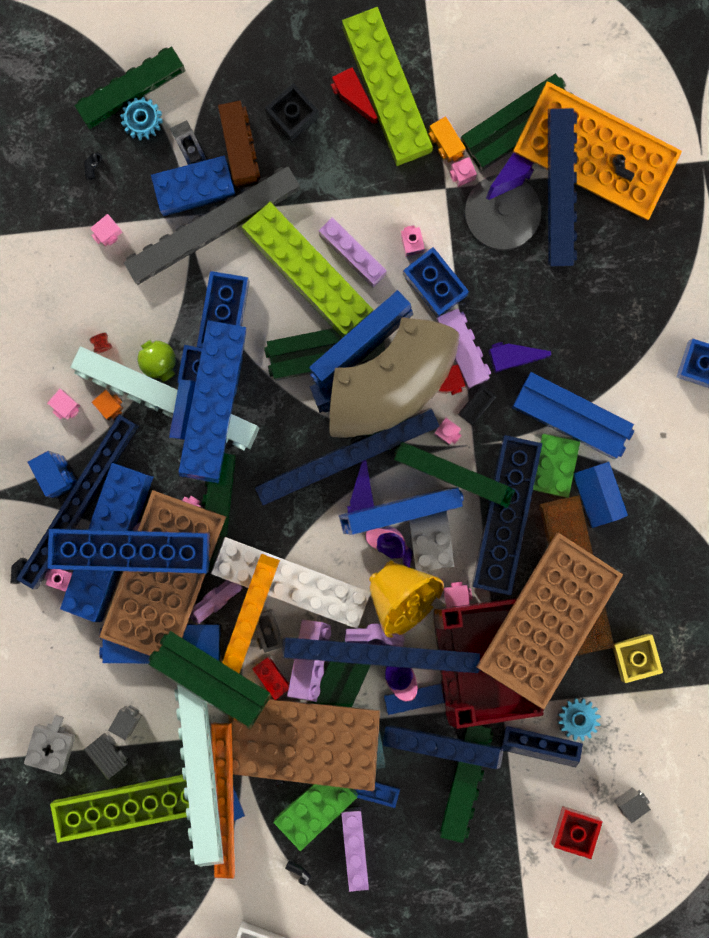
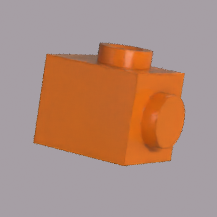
[92,390,124,421]

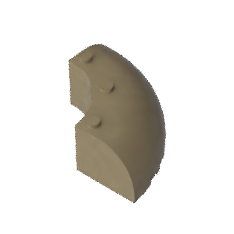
[329,317,460,438]

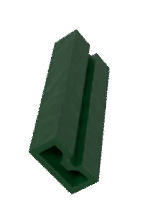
[460,73,574,172]
[264,328,386,381]
[394,442,515,508]
[148,631,271,730]
[311,641,371,707]

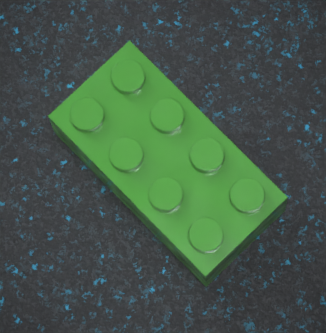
[274,784,358,851]

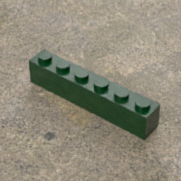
[74,46,186,130]
[202,454,236,569]
[440,725,493,843]

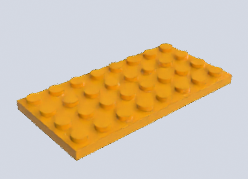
[513,81,682,221]

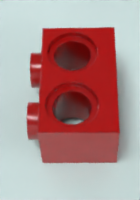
[252,656,290,700]

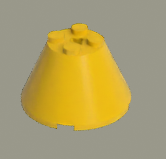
[369,560,444,638]

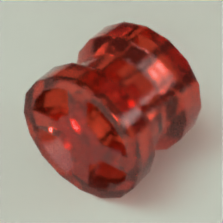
[89,333,112,354]

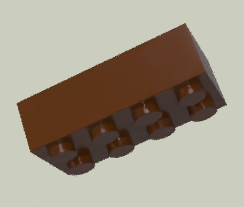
[218,100,261,189]

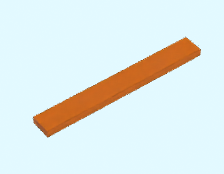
[211,722,235,879]

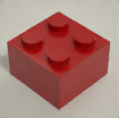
[551,806,603,859]

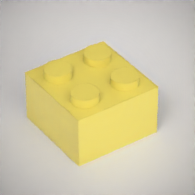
[611,634,663,683]

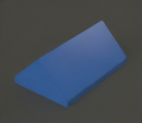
[573,462,628,528]

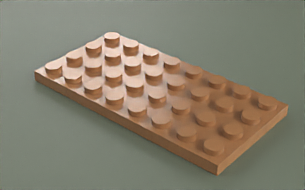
[99,490,226,656]
[476,533,623,710]
[228,699,380,791]

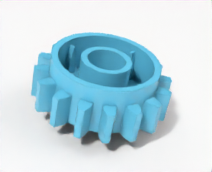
[120,97,163,140]
[557,698,601,741]

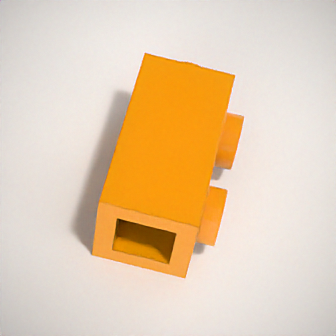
[428,116,466,163]

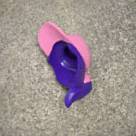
[365,526,413,567]
[385,666,418,701]

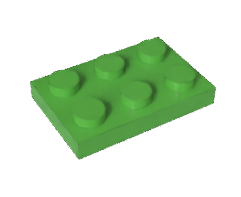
[533,434,580,498]

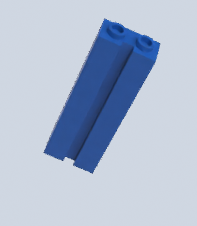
[309,290,414,390]
[512,372,635,459]
[339,487,464,535]
[99,624,221,664]

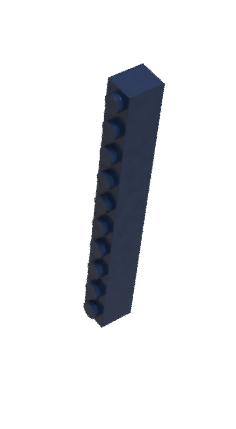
[255,408,440,505]
[16,414,139,590]
[282,638,480,673]

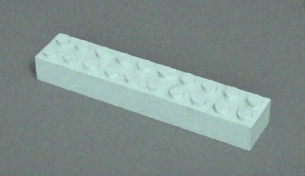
[71,346,260,451]
[175,684,224,867]

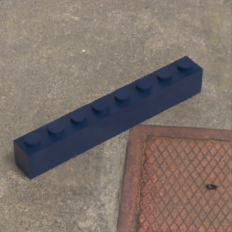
[548,108,577,266]

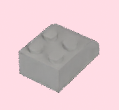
[409,511,454,571]

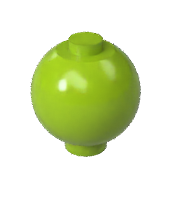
[137,340,176,382]

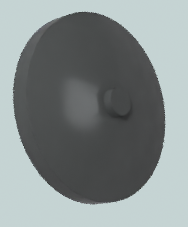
[465,174,541,251]

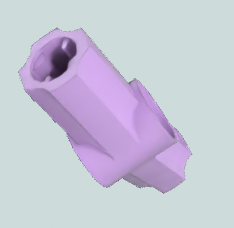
[190,580,243,624]
[345,624,405,647]

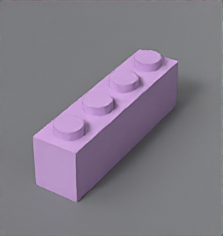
[319,217,387,288]
[436,309,491,389]
[287,620,331,702]
[341,807,369,892]

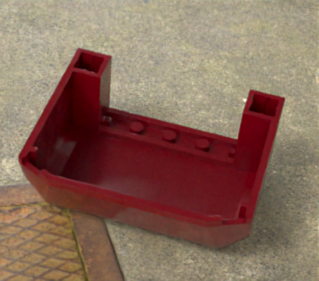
[433,599,544,729]

